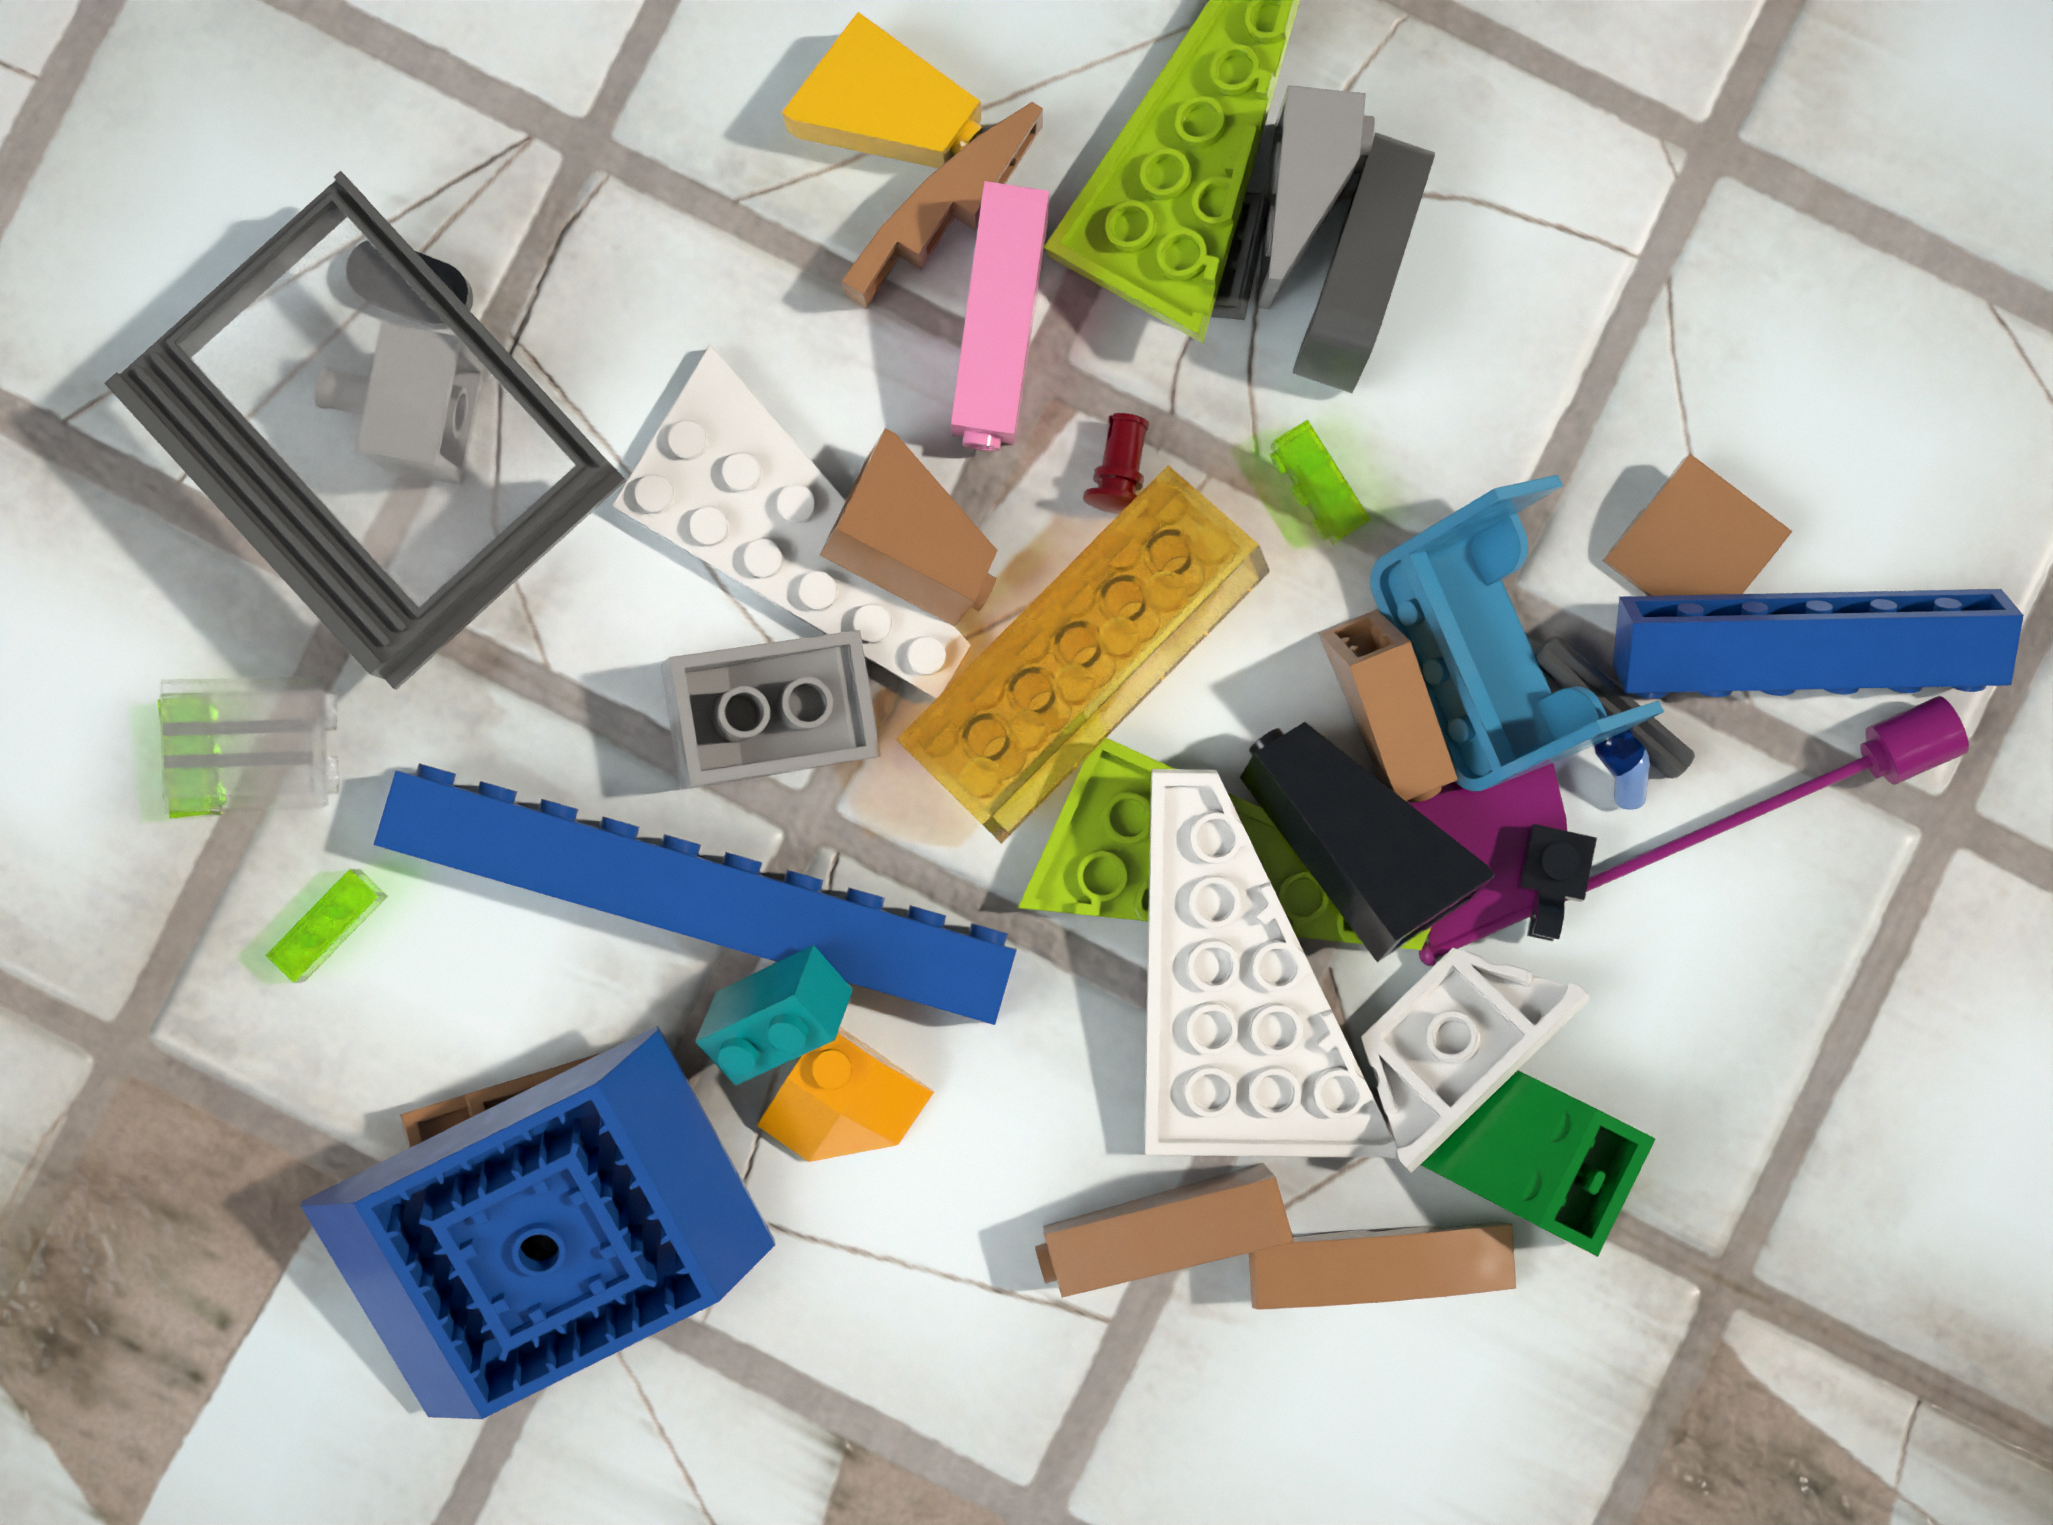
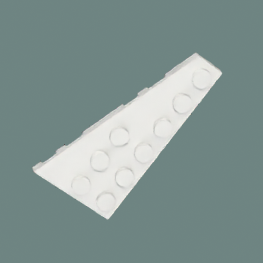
[612,344,971,701]

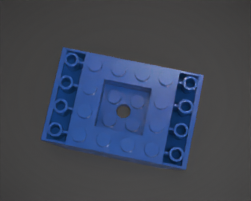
[301,1026,775,1419]

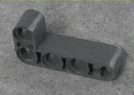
[1292,132,1435,393]

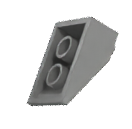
[1257,85,1375,309]
[661,630,881,790]

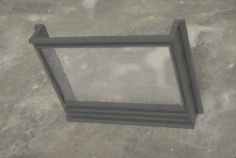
[104,170,627,690]

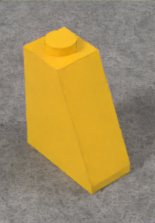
[782,12,984,168]

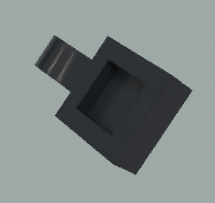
[1517,824,1597,942]

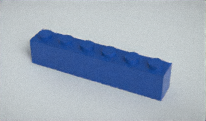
[1612,589,2024,698]

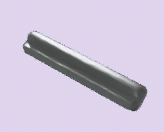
[1535,636,1695,779]

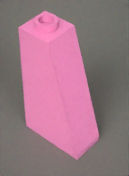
[951,181,1049,452]

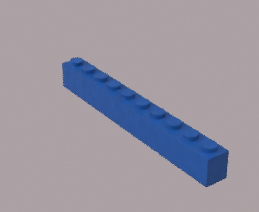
[373,763,1017,1025]

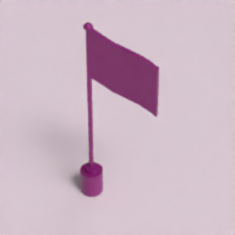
[1408,696,1969,966]

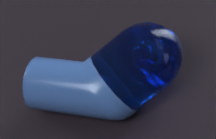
[1594,727,1650,810]

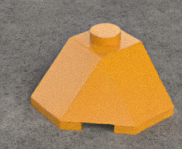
[757,1027,934,1162]

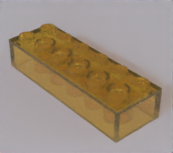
[896,465,1270,844]

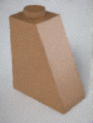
[820,428,998,626]
[1319,610,1458,803]

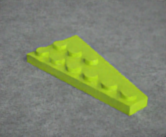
[1044,0,1300,344]
[1018,733,1431,950]

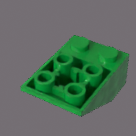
[1420,1070,1656,1257]

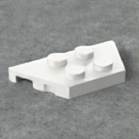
[1361,948,1590,1173]

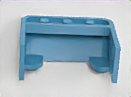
[1370,475,1664,792]

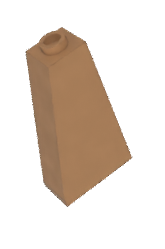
[1035,1163,1294,1298]

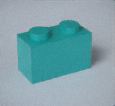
[695,945,853,1086]

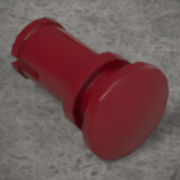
[1083,413,1149,514]

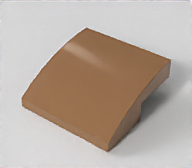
[1602,454,1792,596]

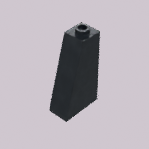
[1239,722,1495,962]

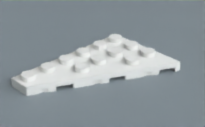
[1144,769,1397,1158]

